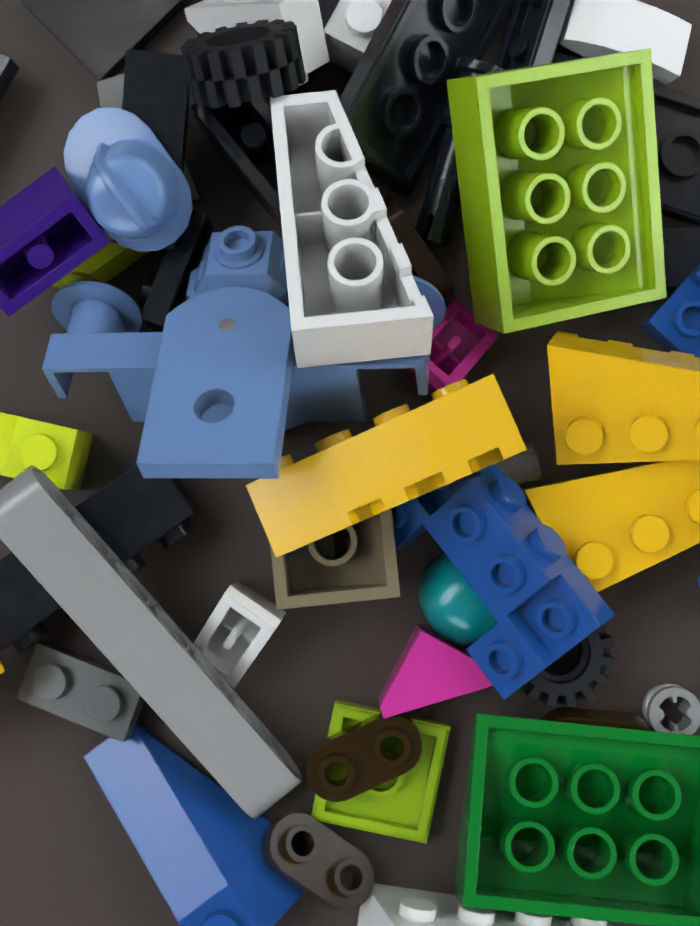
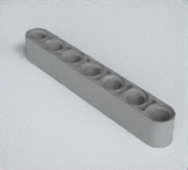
[0,465,304,819]

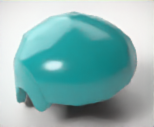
[418,554,498,647]

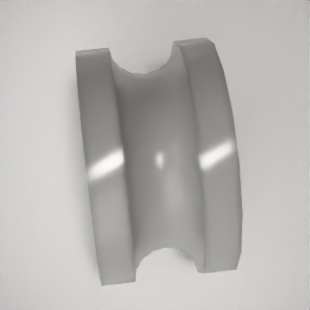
[641,682,700,735]

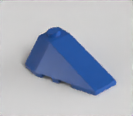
[83,722,304,926]

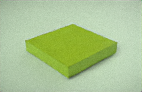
[311,699,451,844]

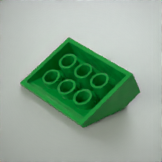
[454,713,700,926]

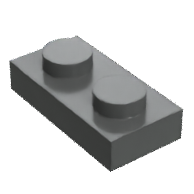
[16,641,145,742]

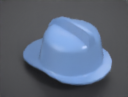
[63,107,193,252]

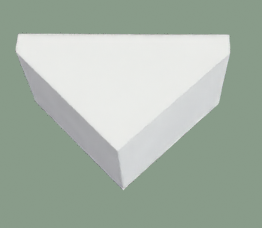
[193,579,286,688]

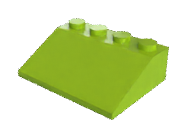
[446,48,667,334]

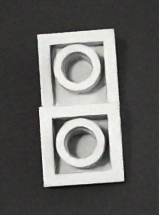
[558,0,692,85]

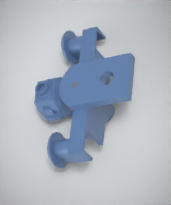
[42,225,446,479]

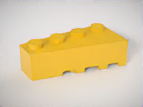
[547,331,700,465]
[245,374,527,558]
[522,460,700,592]

